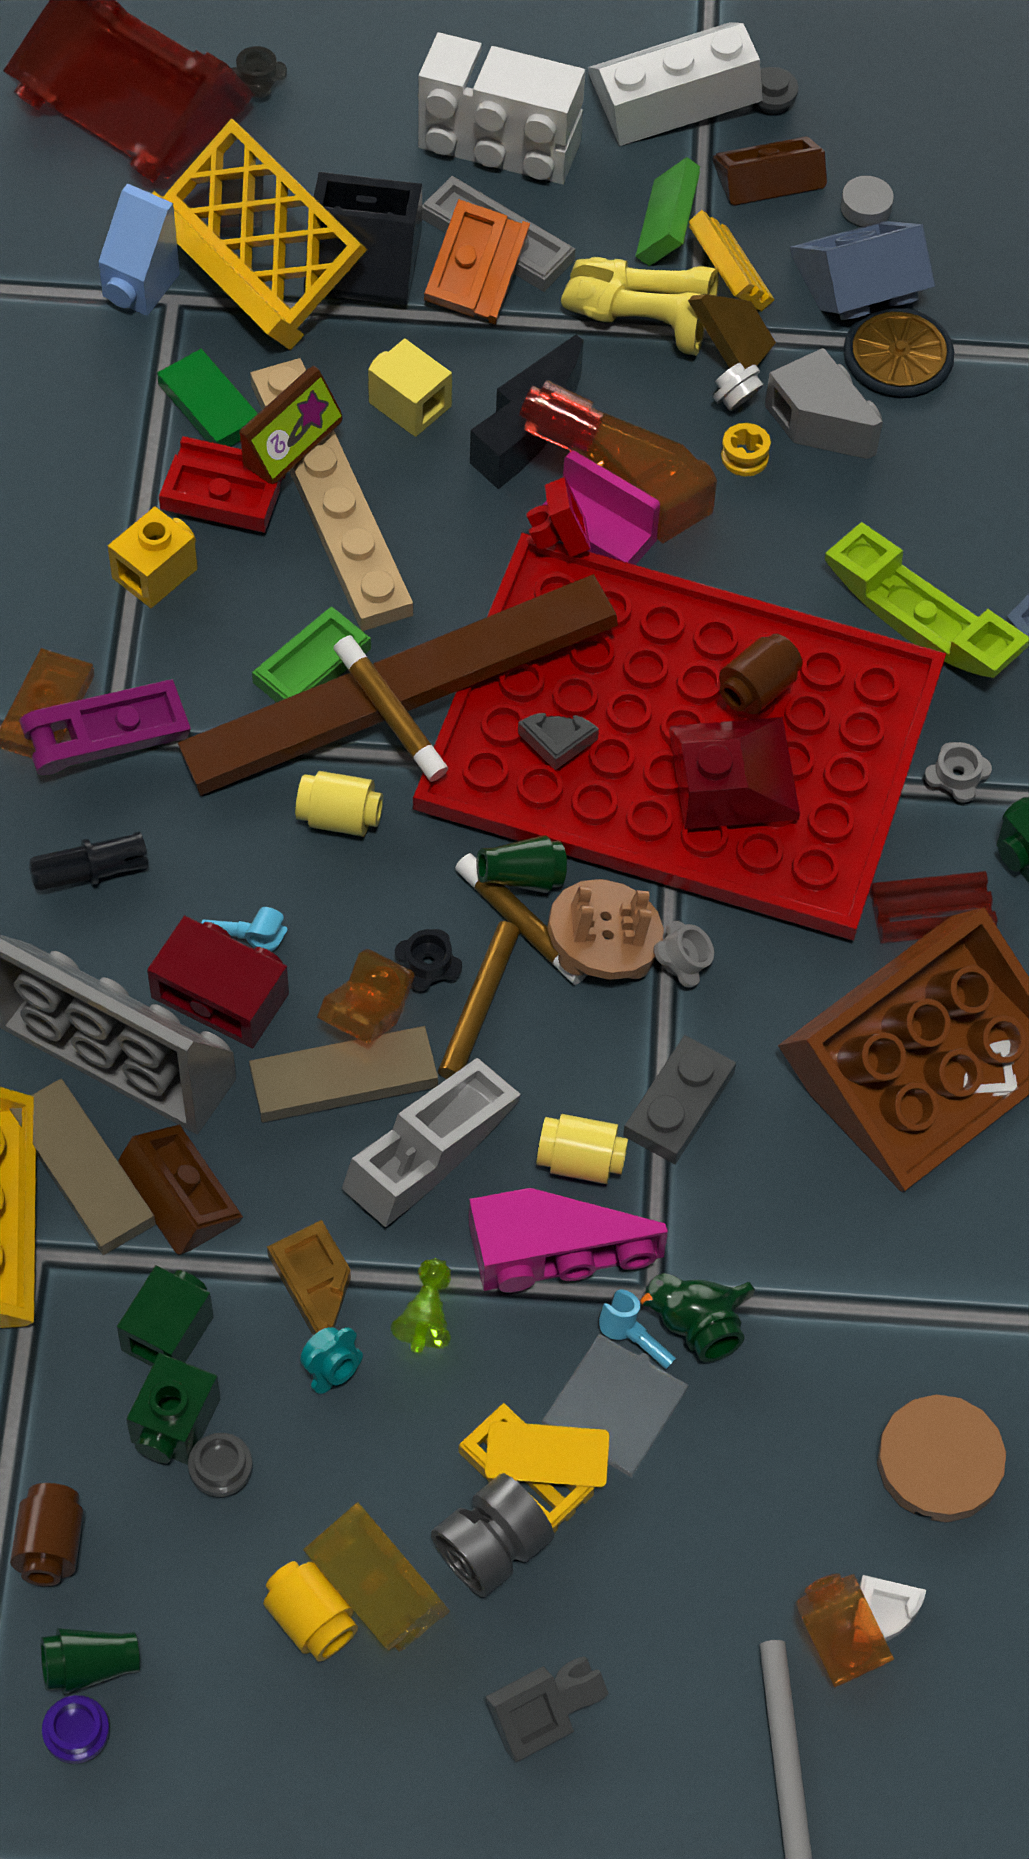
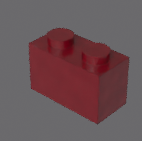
[147,915,289,1049]

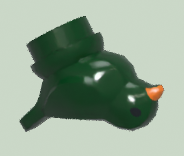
[640,1273,755,1362]

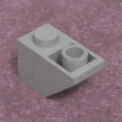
[765,348,883,459]

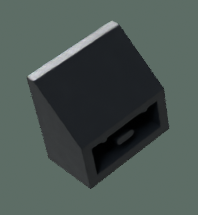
[304,172,422,305]

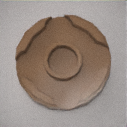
[877,1394,1006,1522]

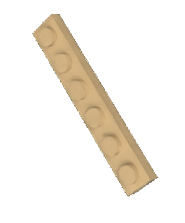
[250,358,413,631]

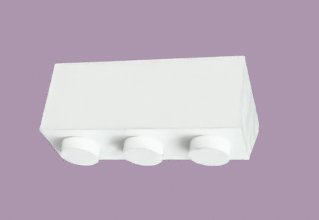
[588,22,763,146]

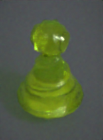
[390,1258,451,1352]

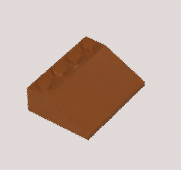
[778,907,1029,1191]

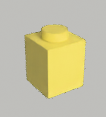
[368,338,452,437]

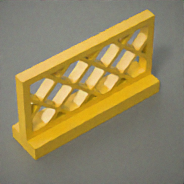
[152,118,367,351]

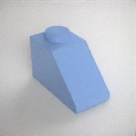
[98,183,180,316]

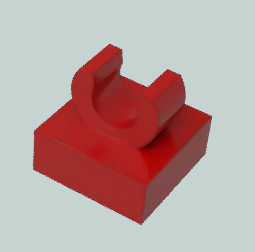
[526,477,591,557]

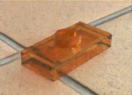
[0,648,94,758]

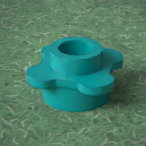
[300,1327,363,1394]

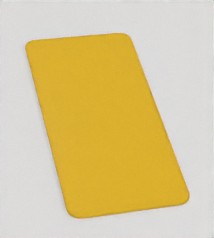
[485,1421,609,1487]

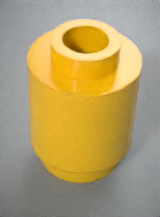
[263,1561,358,1662]

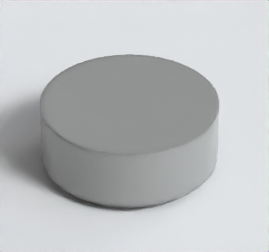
[841,176,894,227]

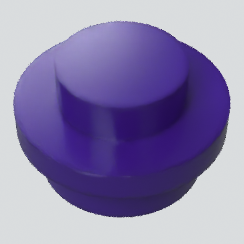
[42,1695,109,1764]

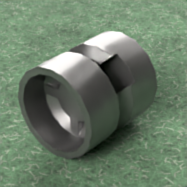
[431,1473,554,1597]

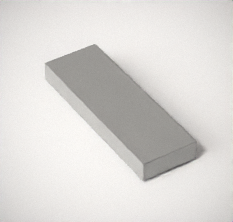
[422,176,575,292]

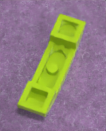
[825,522,1029,678]

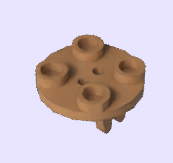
[547,879,664,980]

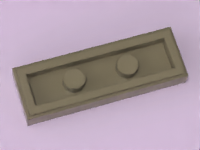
[249,1026,438,1123]
[9,1078,156,1255]

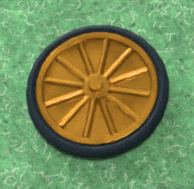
[844,307,955,397]

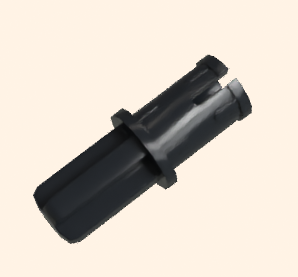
[29,831,148,890]

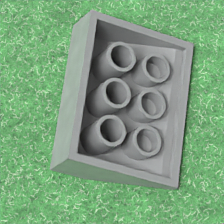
[0,935,236,1135]

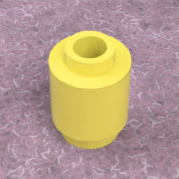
[295,771,383,837]
[536,1114,628,1184]

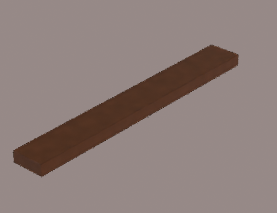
[178,574,618,796]

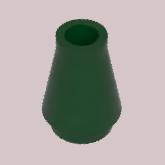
[476,835,567,893]
[40,1628,140,1695]

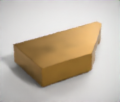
[688,294,776,369]
[267,1220,351,1335]

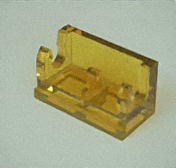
[303,1502,450,1652]

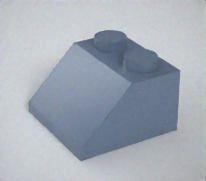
[790,221,935,320]

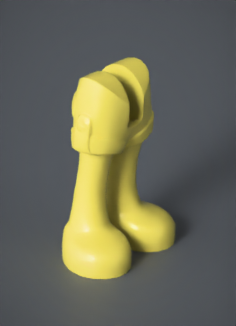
[561,257,719,356]

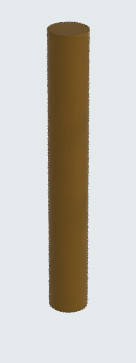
[438,921,520,1079]

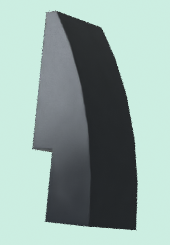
[470,334,584,489]

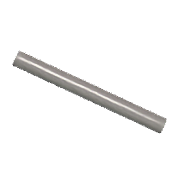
[759,1640,812,1859]

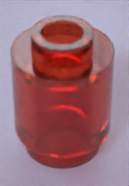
[519,380,605,453]

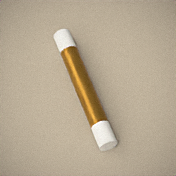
[333,635,449,782]
[455,853,587,985]

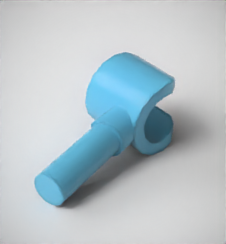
[201,907,288,952]
[599,1289,676,1369]

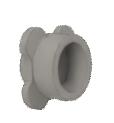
[924,742,992,802]
[654,921,714,988]

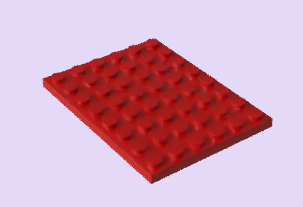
[413,533,946,941]

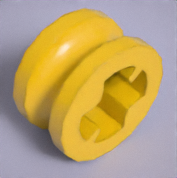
[721,423,771,476]

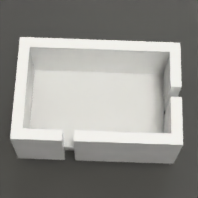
[418,32,585,185]

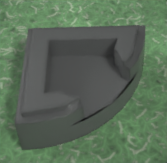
[518,713,599,770]

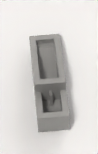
[342,1058,521,1227]

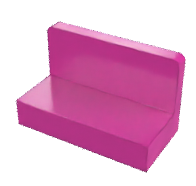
[543,450,660,565]

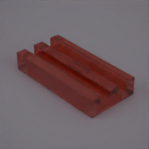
[870,871,998,943]

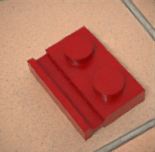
[159,436,287,533]

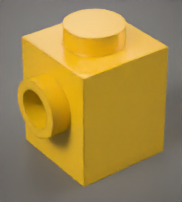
[108,506,198,608]

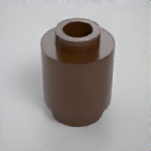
[719,634,803,714]
[10,1483,84,1586]

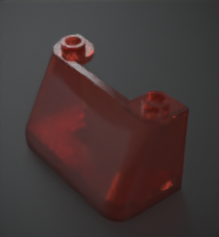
[3,0,254,182]

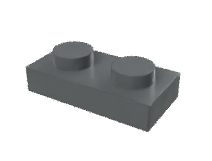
[623,1035,736,1165]

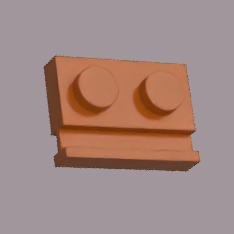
[424,199,530,325]

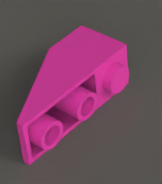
[469,1188,668,1292]

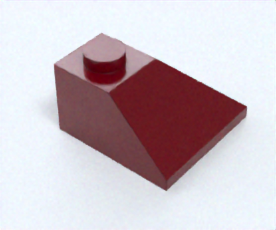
[669,717,800,829]

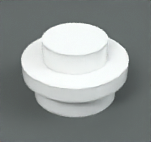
[713,363,764,411]

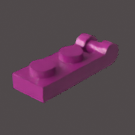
[19,679,191,775]

